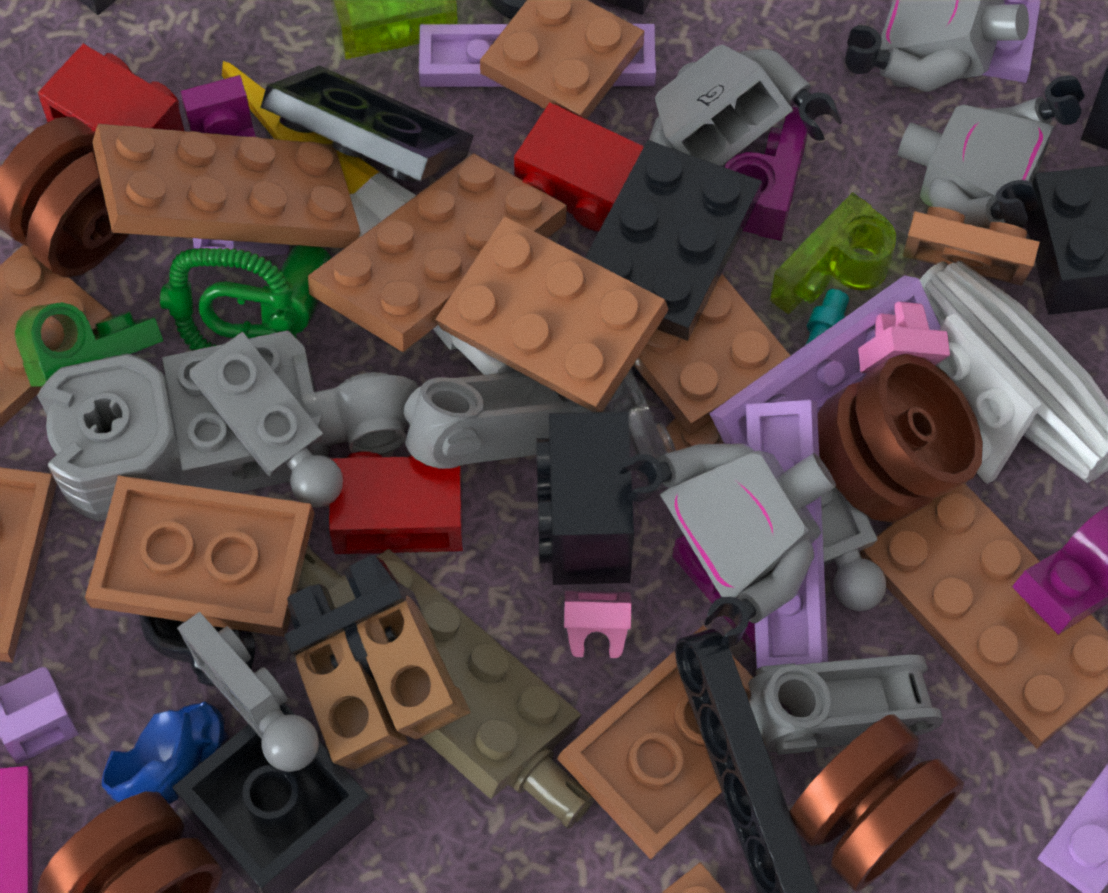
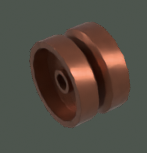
[0,117,129,278]
[817,353,983,523]
[789,714,964,892]
[37,791,223,893]

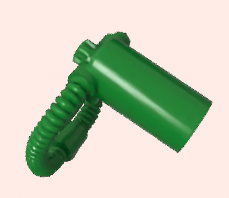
[160,245,332,351]

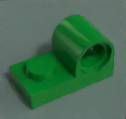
[15,302,163,387]

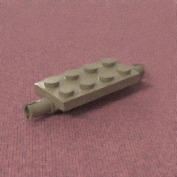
[297,545,595,829]

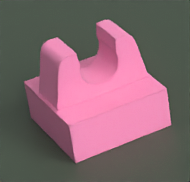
[858,301,950,373]
[564,591,631,658]

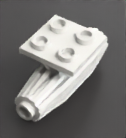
[920,261,1108,484]

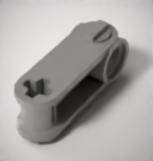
[404,371,591,468]
[748,655,944,755]

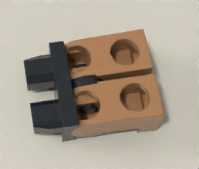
[284,555,471,770]

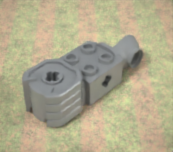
[37,331,419,521]

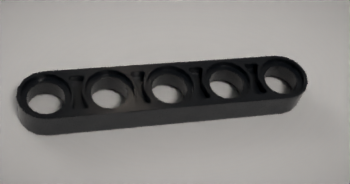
[675,629,819,893]

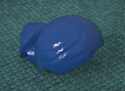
[101,701,229,805]

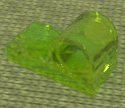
[770,192,896,315]

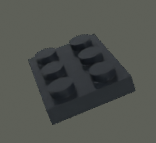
[260,65,474,182]
[585,140,762,341]

